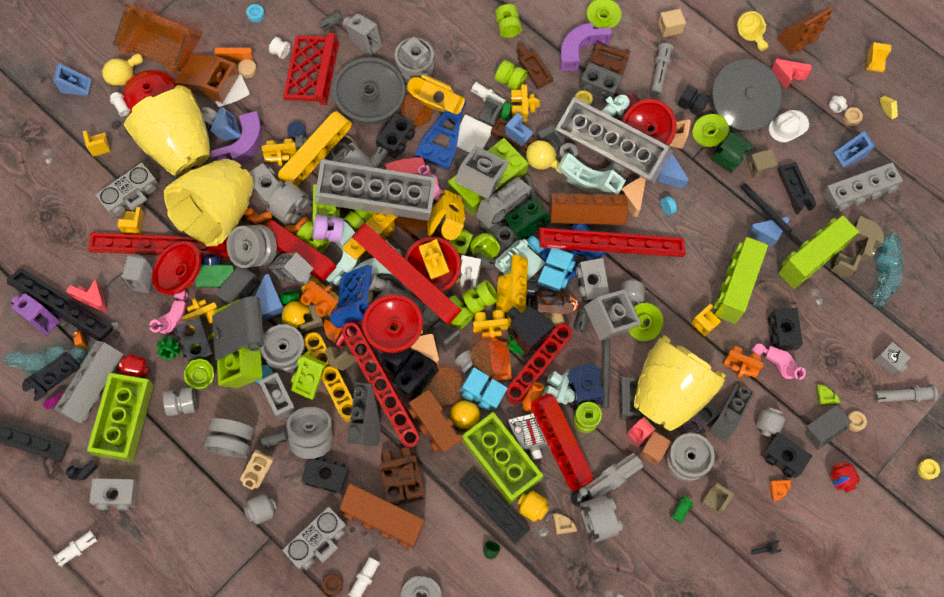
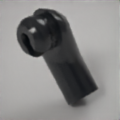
[65,460,98,480]

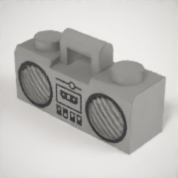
[95,162,159,218]
[476,177,531,228]
[268,252,313,284]
[282,507,347,571]

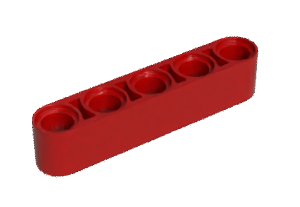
[265,220,337,282]
[506,324,572,405]
[531,393,593,491]

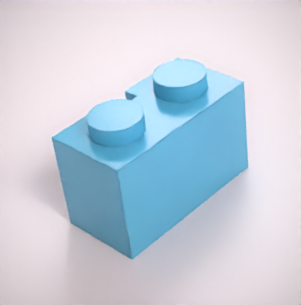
[538,248,576,294]
[458,368,507,411]

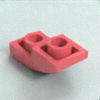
[384,158,425,175]

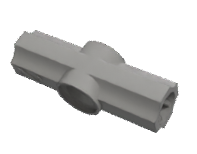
[585,453,644,499]

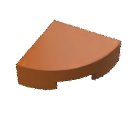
[324,319,343,345]
[73,330,88,351]
[769,480,791,502]

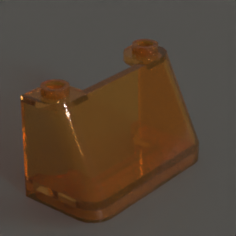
[113,3,202,73]

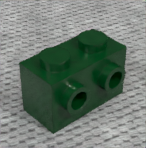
[504,197,551,241]

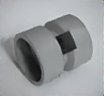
[163,387,197,417]

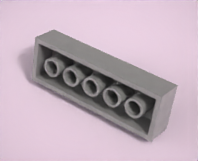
[555,97,673,184]
[315,159,436,221]

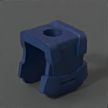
[567,364,605,409]

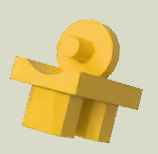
[511,85,540,122]
[262,139,297,167]
[418,239,450,279]
[182,298,218,332]
[473,310,508,343]

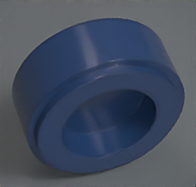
[287,121,306,140]
[201,254,221,266]

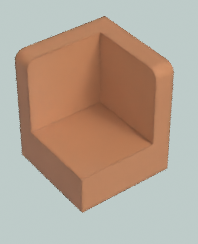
[639,432,671,465]

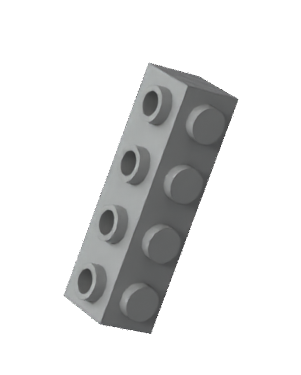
[822,162,903,212]
[54,341,123,423]

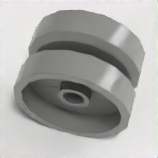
[394,37,434,84]
[227,225,277,268]
[260,324,307,373]
[286,407,333,459]
[203,418,254,458]
[665,433,715,482]

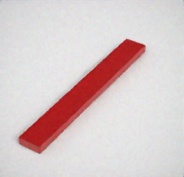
[538,228,686,257]
[88,232,230,258]

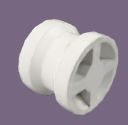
[269,37,291,59]

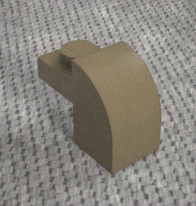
[852,216,884,263]

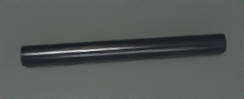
[741,183,792,235]

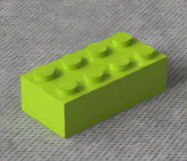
[448,138,529,216]
[778,216,859,289]
[713,237,768,324]
[215,299,262,388]
[87,373,154,462]
[461,412,543,504]

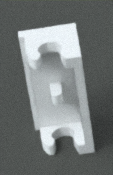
[460,255,481,289]

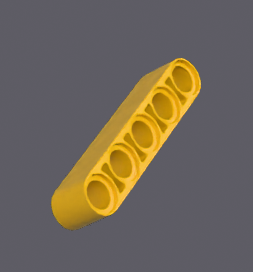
[278,111,352,187]
[304,333,353,422]

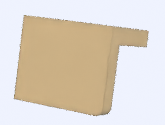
[658,9,686,37]

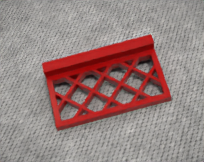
[283,33,339,105]

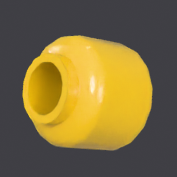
[518,491,549,522]

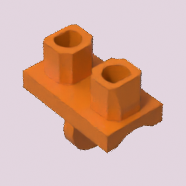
[300,281,339,317]
[723,346,764,379]

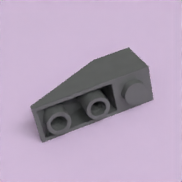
[347,382,381,446]
[708,382,754,443]

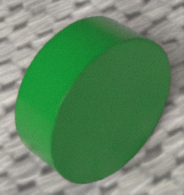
[501,102,512,120]
[280,290,300,304]

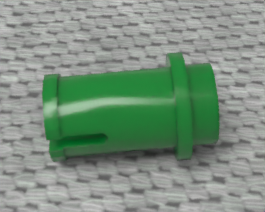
[670,496,694,523]

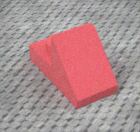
[771,59,811,88]
[66,280,107,313]

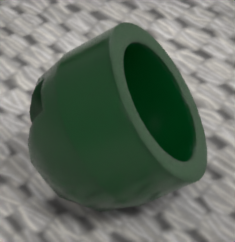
[483,541,501,560]

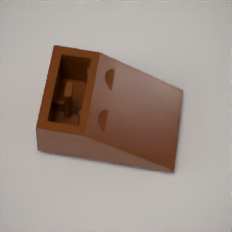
[777,7,834,54]
[174,54,239,104]

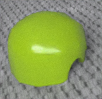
[470,233,500,258]
[184,358,215,390]

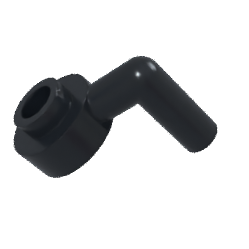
[526,279,539,309]

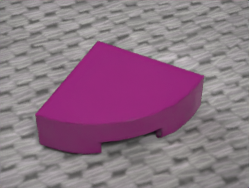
[43,391,65,410]

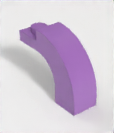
[559,23,612,71]
[210,111,263,165]

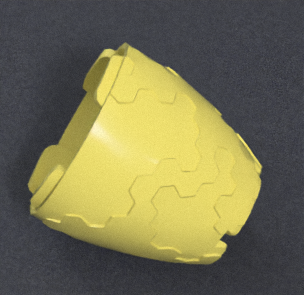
[124,85,210,176]
[164,158,254,246]
[634,335,726,431]

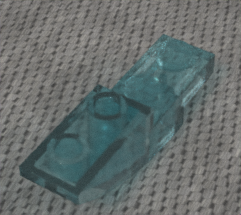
[873,232,903,308]
[3,346,88,375]

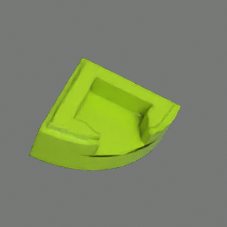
[816,385,840,405]

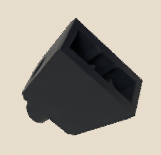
[506,306,556,355]

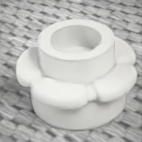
[829,96,847,113]

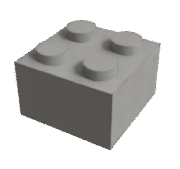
[454,145,509,199]
[584,289,641,341]

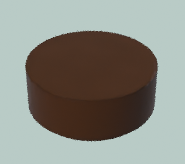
[322,574,343,596]

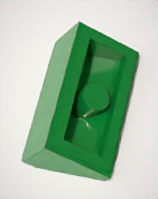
[195,265,235,288]

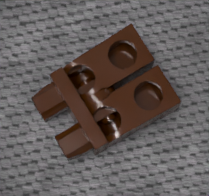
[380,447,426,506]

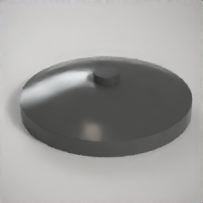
[333,58,406,125]
[710,59,782,132]

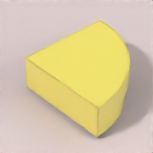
[880,96,898,119]

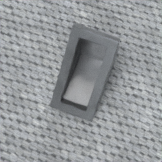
[426,318,460,353]

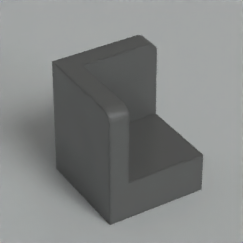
[478,97,503,127]
[536,124,565,153]

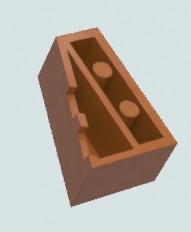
[407,390,464,455]

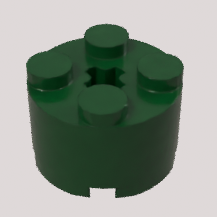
[710,129,753,173]

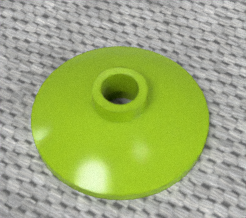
[586,0,621,28]
[692,114,729,147]
[629,303,663,341]

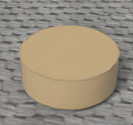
[238,59,257,78]
[843,107,863,126]
[847,411,867,432]

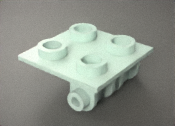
[493,239,546,280]

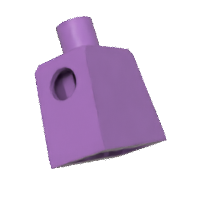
[11,294,60,336]

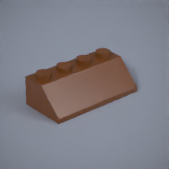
[549,193,628,225]
[340,483,425,549]

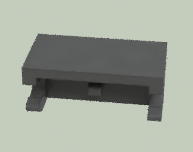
[215,267,260,305]
[619,377,642,420]
[805,405,852,450]

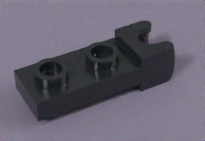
[778,162,816,215]
[22,351,80,401]

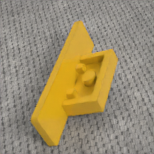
[342,213,398,260]
[496,254,528,327]

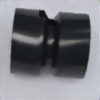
[677,85,711,117]

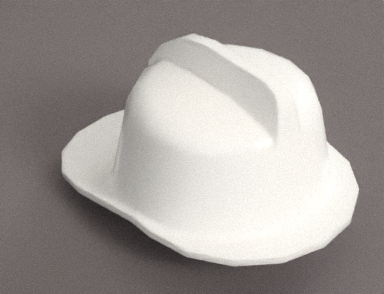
[769,110,809,142]

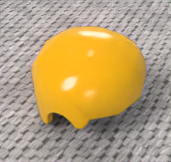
[281,301,310,329]
[448,400,481,431]

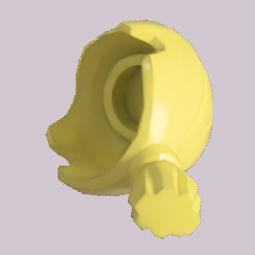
[737,11,768,51]
[102,54,143,86]
[526,140,563,174]

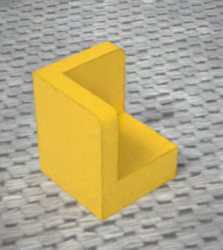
[866,42,891,72]
[83,131,111,157]
[117,207,145,234]
[691,304,721,337]

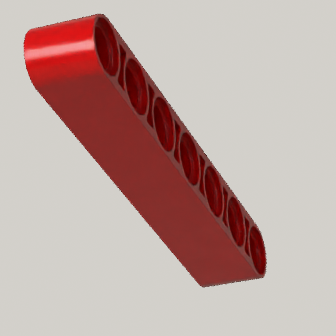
[352,222,462,325]
[342,322,420,447]

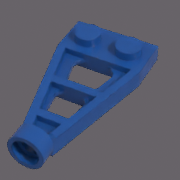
[415,102,466,170]

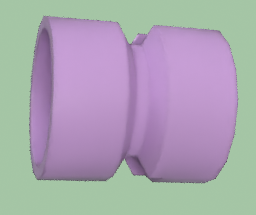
[312,214,343,243]

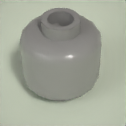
[620,279,645,307]
[756,407,785,438]
[244,494,276,524]

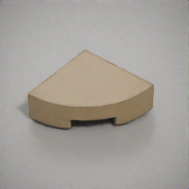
[553,514,577,535]

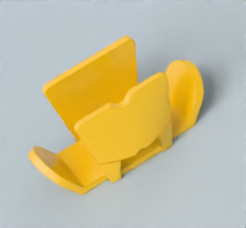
[407,75,465,115]
[427,190,466,242]

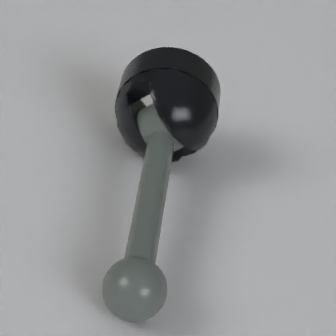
[570,487,588,507]

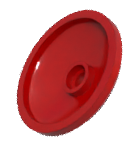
[123,70,176,113]
[622,99,677,146]
[404,237,461,293]
[152,241,202,295]
[362,295,423,353]

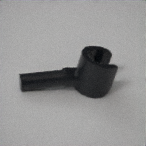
[751,540,782,555]

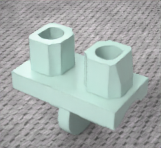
[602,95,630,121]
[542,371,575,404]

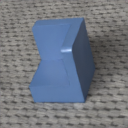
[505,113,533,146]

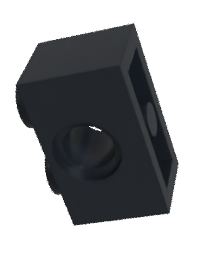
[768,308,803,351]
[761,433,812,479]
[301,457,349,495]

